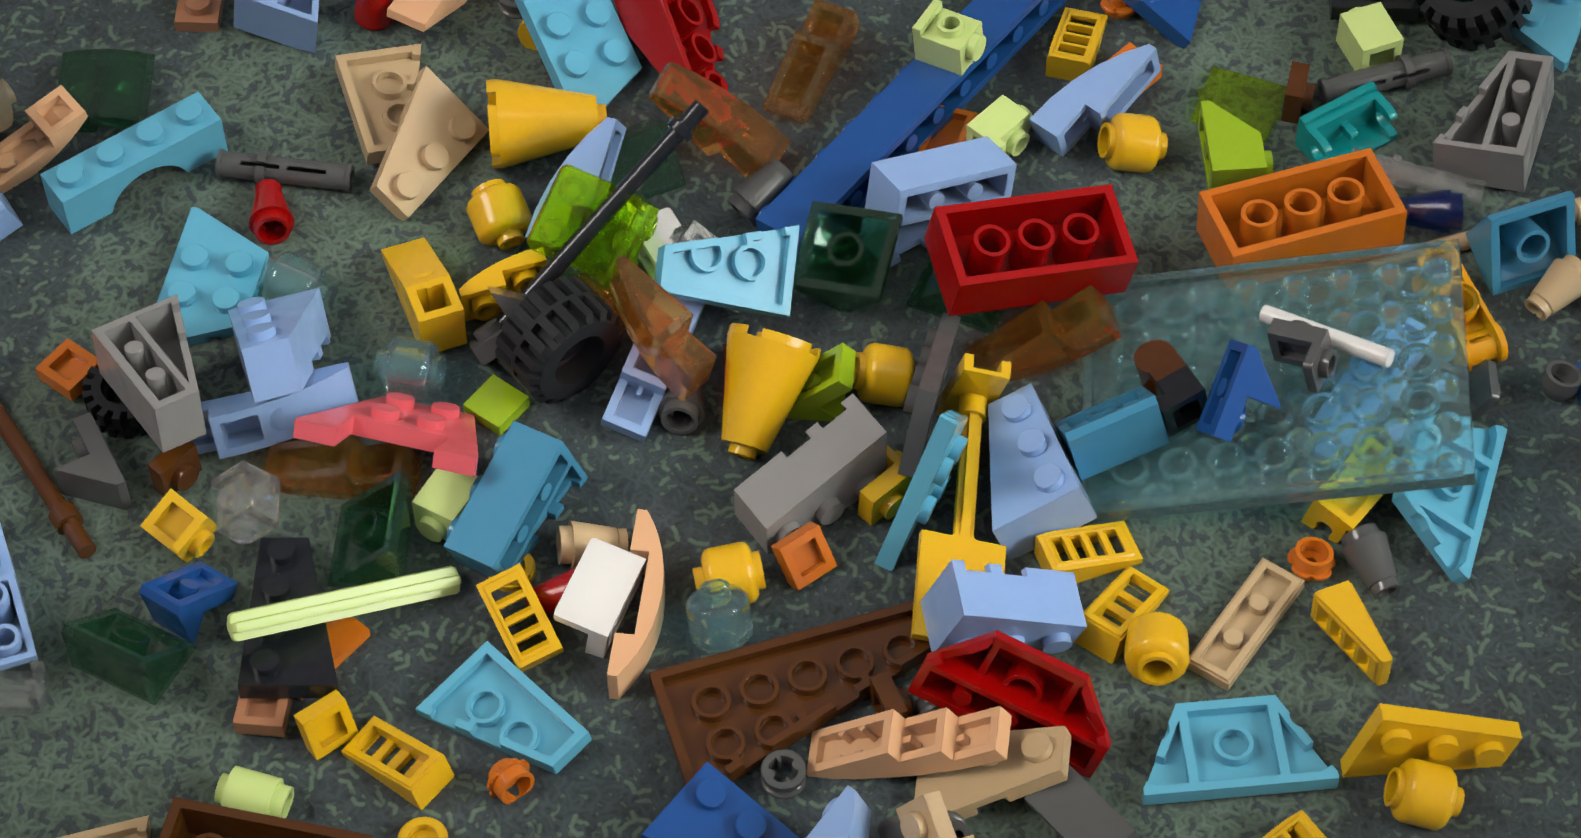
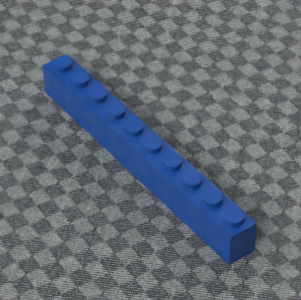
[755,0,1068,272]

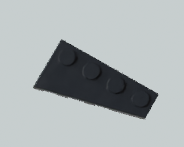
[238,537,339,698]

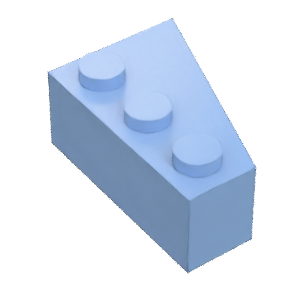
[234,0,319,53]
[861,136,1017,268]
[228,287,331,403]
[988,383,1097,559]
[920,559,1087,654]

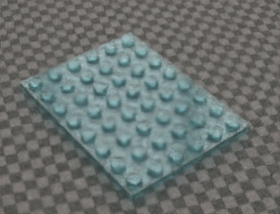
[1082,239,1476,524]

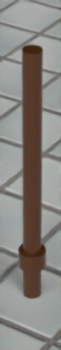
[0,400,96,559]

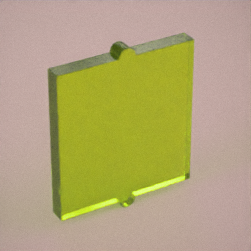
[1190,66,1287,143]

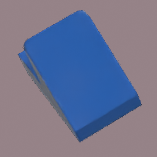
[1196,339,1281,442]
[139,561,238,643]

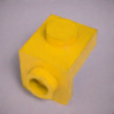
[858,445,912,526]
[140,488,219,563]

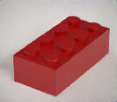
[924,184,1139,316]

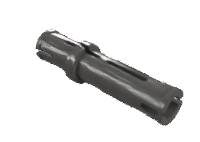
[1317,47,1453,105]
[215,149,355,193]

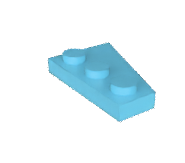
[653,225,800,319]
[415,641,592,774]

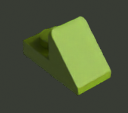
[787,342,856,421]

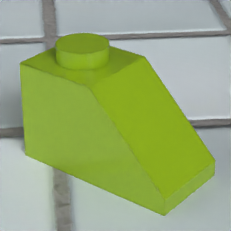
[1198,100,1273,189]

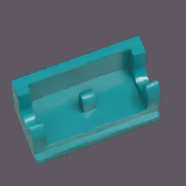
[1295,81,1398,163]

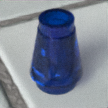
[1399,188,1464,234]

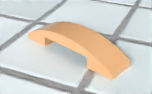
[0,85,88,193]
[607,509,665,699]

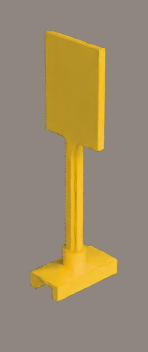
[911,353,1011,642]

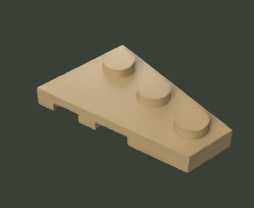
[335,43,422,165]
[369,66,489,221]
[914,726,1072,819]

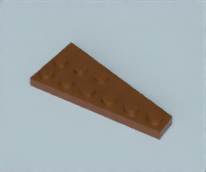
[649,601,931,785]

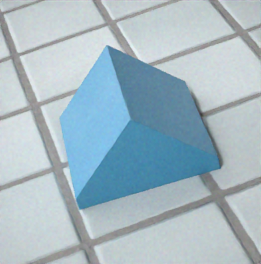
[1466,191,1576,296]
[1054,385,1170,481]

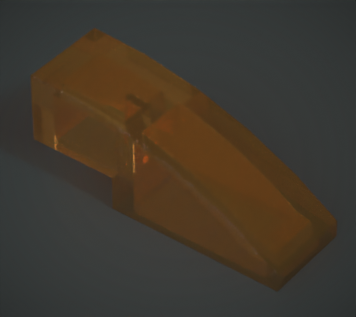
[762,0,860,124]
[647,62,790,178]
[610,254,717,402]
[966,285,1122,382]
[260,435,422,504]

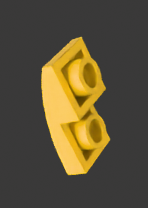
[459,246,547,321]

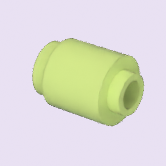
[214,766,294,818]

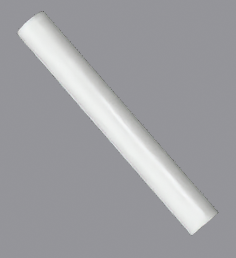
[1259,304,1395,368]

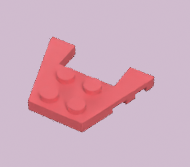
[293,392,479,477]

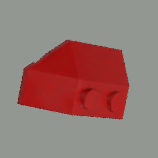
[907,630,1111,778]

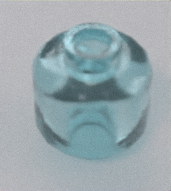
[257,251,330,303]
[374,336,447,401]
[686,579,753,655]

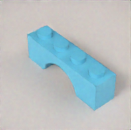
[40,92,228,234]

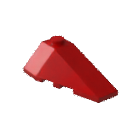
[614,0,732,127]

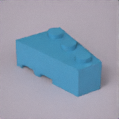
[444,421,588,577]

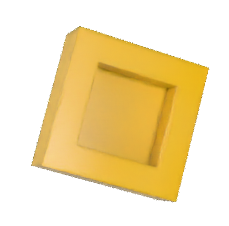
[293,690,358,761]

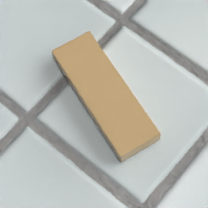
[1187,558,1305,691]

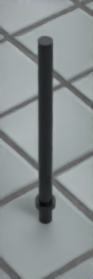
[497,99,709,322]

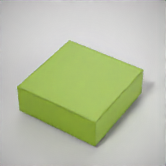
[463,374,530,436]

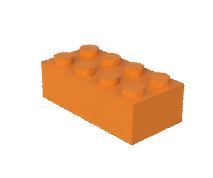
[1196,148,1407,294]

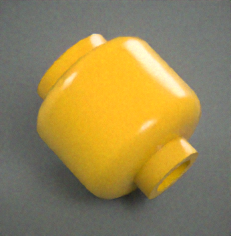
[1097,112,1168,173]
[466,179,532,250]
[852,343,916,407]
[692,542,766,610]
[1124,612,1190,686]
[1383,758,1465,830]

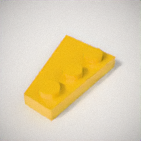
[1340,703,1523,778]

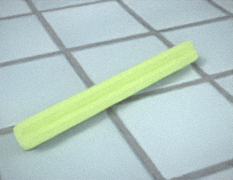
[226,566,461,642]

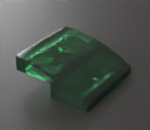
[57,49,155,132]

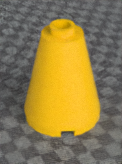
[486,79,607,169]
[721,323,821,460]

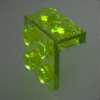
[527,164,660,293]

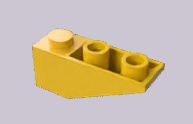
[381,237,467,357]

